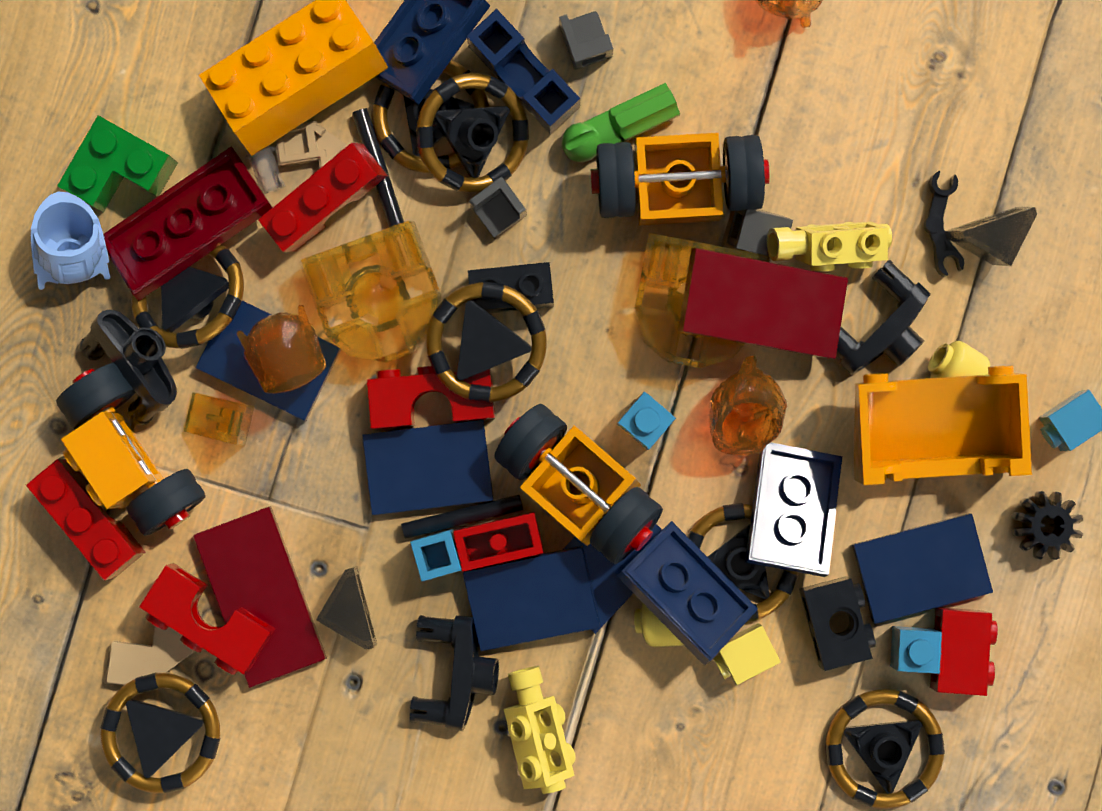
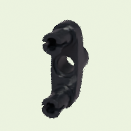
[836,260,931,375]
[79,310,177,425]
[410,615,499,731]

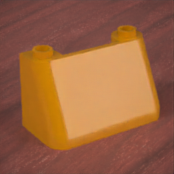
[853,366,1032,485]

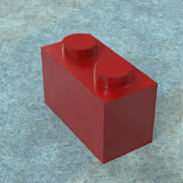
[453,512,544,572]
[930,607,998,696]

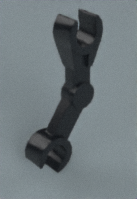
[924,171,965,277]

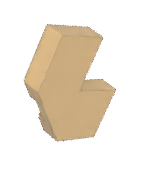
[275,119,366,195]
[107,611,201,685]

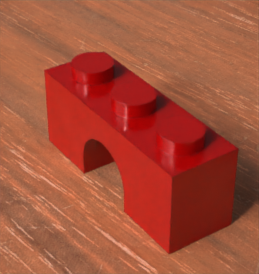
[258,142,388,252]
[367,364,495,429]
[26,459,146,581]
[139,563,276,675]

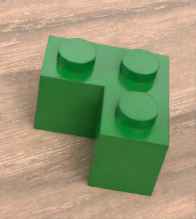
[57,115,178,212]

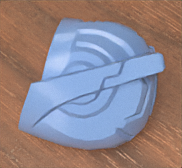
[30,191,110,290]

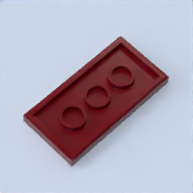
[103,146,273,301]
[678,248,848,359]
[193,506,327,688]

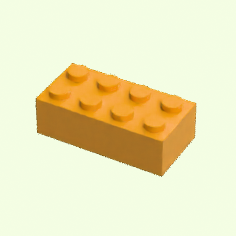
[199,0,388,156]

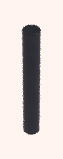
[352,108,405,228]
[401,494,523,539]

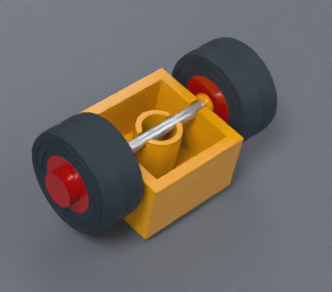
[590,133,770,226]
[56,363,206,536]
[494,404,663,564]

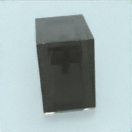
[945,207,1037,266]
[316,566,378,650]

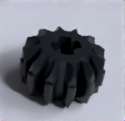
[1012,491,1083,560]

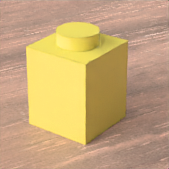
[713,623,781,685]

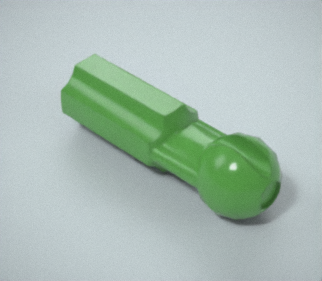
[561,83,680,162]

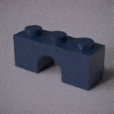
[466,8,581,135]

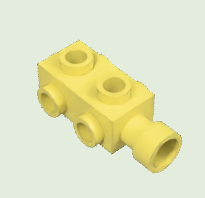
[767,222,892,272]
[503,666,576,794]

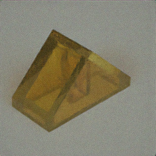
[184,392,255,446]

